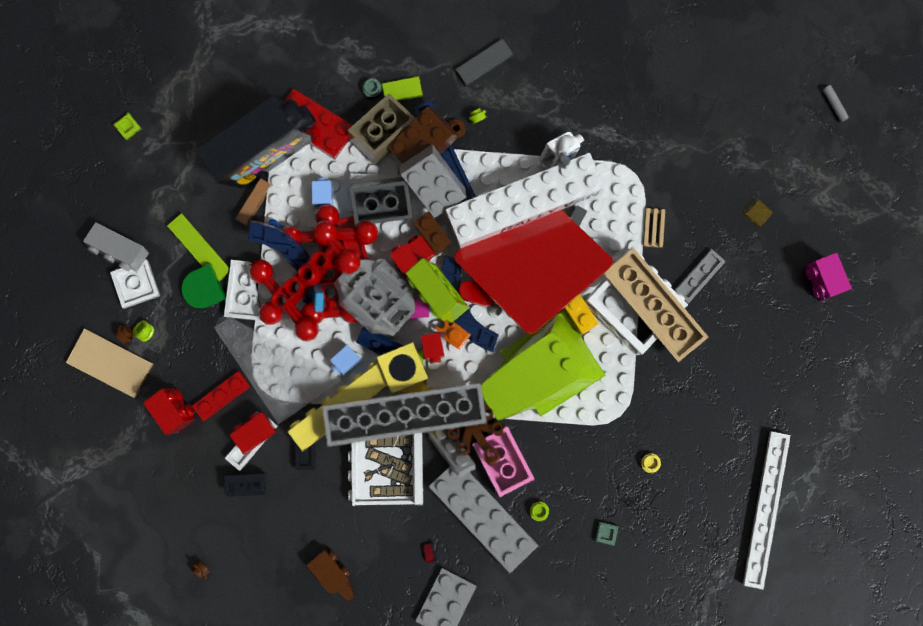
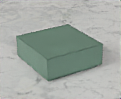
[595,522,619,546]

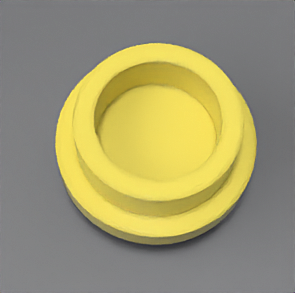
[641,453,661,473]

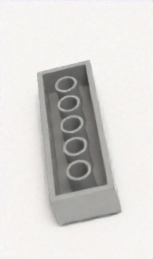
[429,467,538,573]

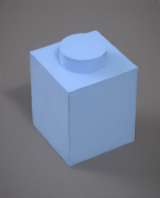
[312,178,333,207]
[330,345,361,376]

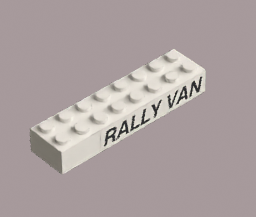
[446,153,605,249]

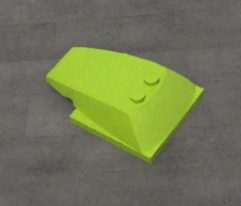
[481,311,606,421]

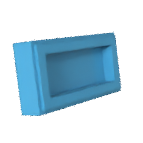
[311,282,324,312]

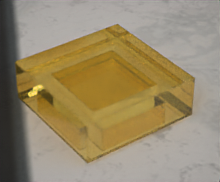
[746,200,773,228]

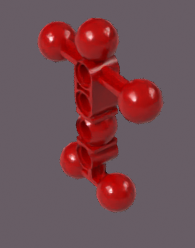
[282,204,378,324]
[249,221,361,342]

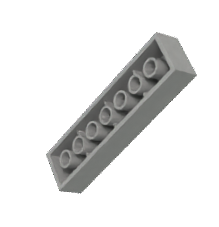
[322,383,487,447]

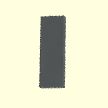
[456,39,513,86]

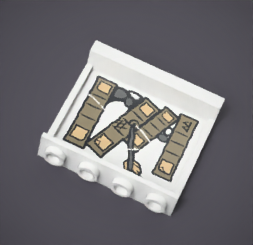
[348,433,423,506]

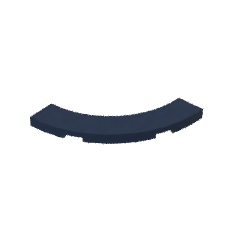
[248,220,322,303]
[442,255,499,353]

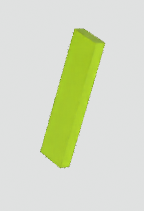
[167,213,230,282]

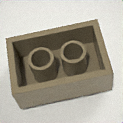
[348,94,415,165]

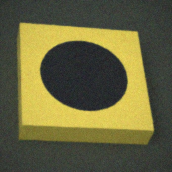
[377,342,428,394]

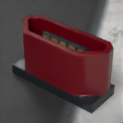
[423,543,436,563]

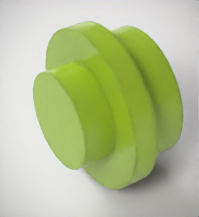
[468,108,487,124]
[530,502,549,521]

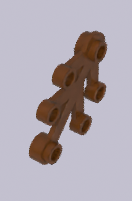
[448,407,504,465]

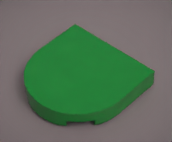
[182,264,226,308]

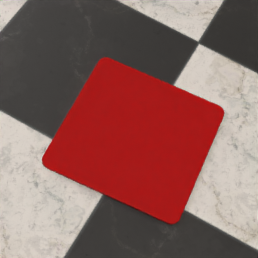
[455,210,613,334]

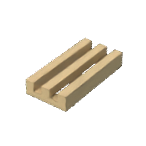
[643,208,665,248]

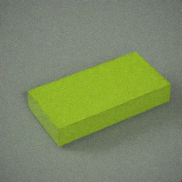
[382,77,423,101]

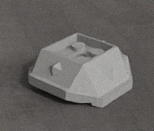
[334,259,415,336]

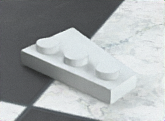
[224,260,261,321]

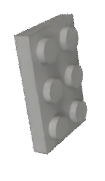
[415,568,477,626]

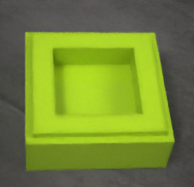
[113,113,141,140]

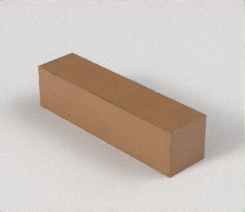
[236,178,271,227]

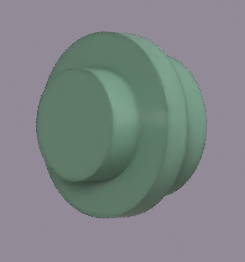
[362,79,381,98]

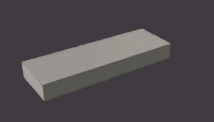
[674,249,726,304]

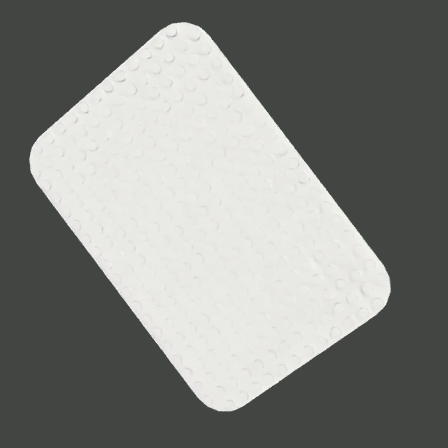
[251,141,646,426]

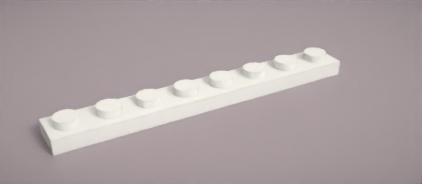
[742,432,791,589]

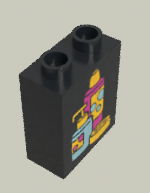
[196,96,317,189]

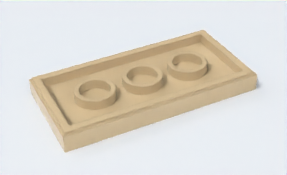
[66,329,153,398]

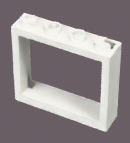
[584,253,688,355]

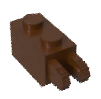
[306,549,355,601]

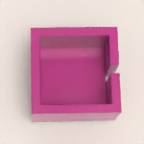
[805,253,852,301]

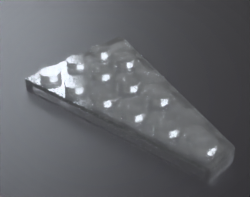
[214,317,342,424]

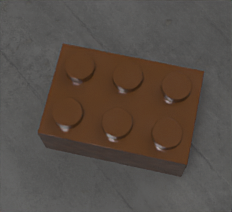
[388,106,459,164]

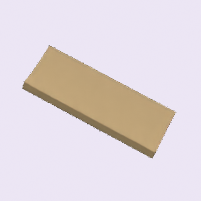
[604,247,708,362]

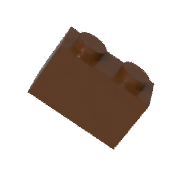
[413,211,452,256]

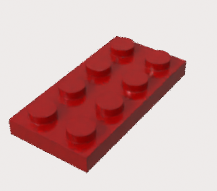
[285,89,353,160]

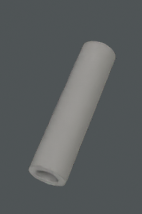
[823,85,849,122]

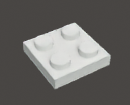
[110,259,160,309]

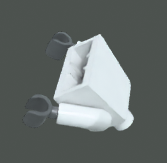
[539,132,584,170]

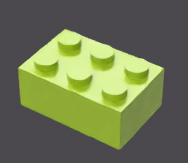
[406,258,469,322]

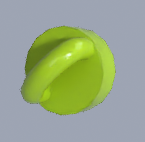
[133,320,154,342]

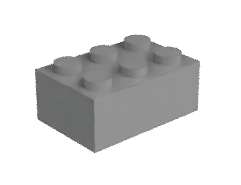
[400,144,466,218]

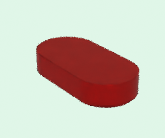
[458,281,495,307]

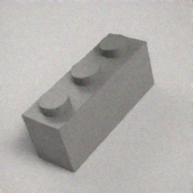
[83,222,149,273]

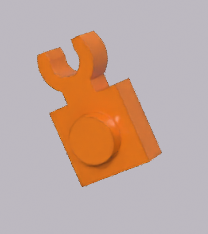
[435,319,471,350]

